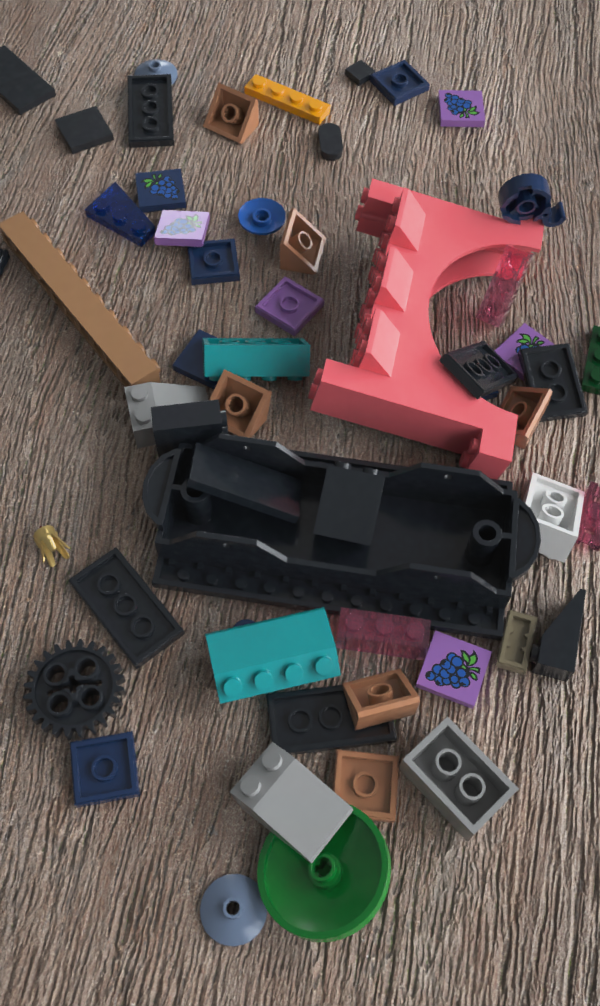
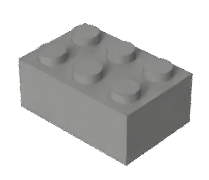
[399,716,519,841]

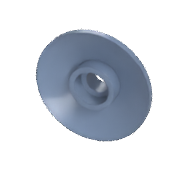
[135,59,177,85]
[200,874,267,946]

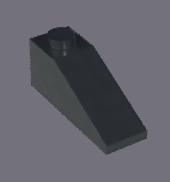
[529,589,586,682]

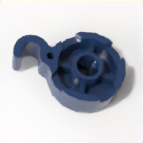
[498,173,566,227]

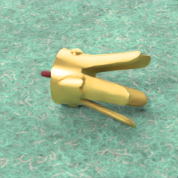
[33,525,70,567]

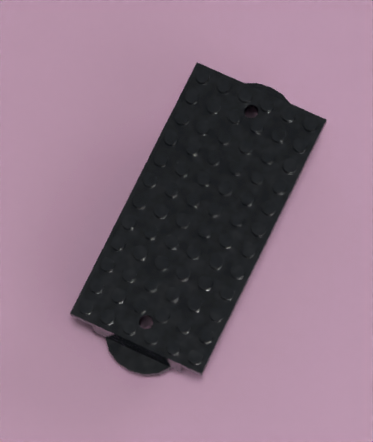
[142,433,541,641]

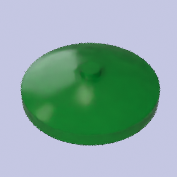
[257,804,391,942]

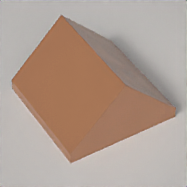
[203,82,259,144]
[280,208,326,275]
[209,369,272,438]
[500,386,553,449]
[342,669,420,730]

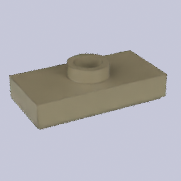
[495,609,538,675]

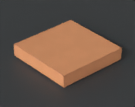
[333,749,399,823]

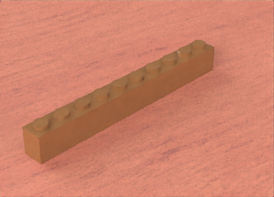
[0,211,161,387]

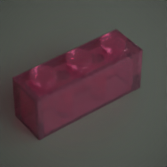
[475,245,534,328]
[336,607,431,660]

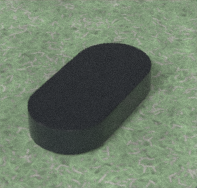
[318,123,343,161]

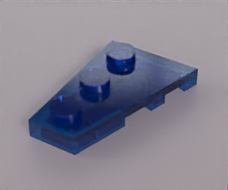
[85,182,156,247]

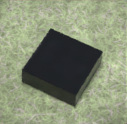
[345,60,375,86]

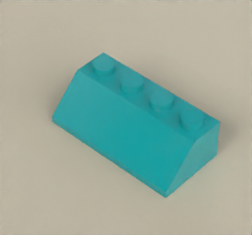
[202,338,310,381]
[205,607,341,704]

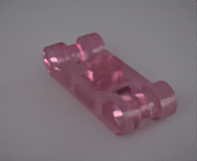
[575,481,600,551]

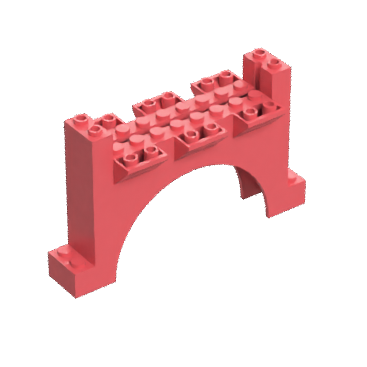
[308,178,544,479]

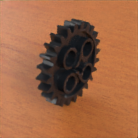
[23,639,126,740]

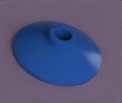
[238,198,286,235]

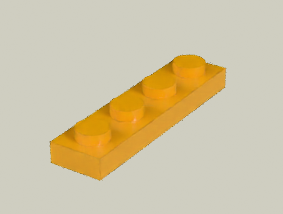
[244,74,330,125]

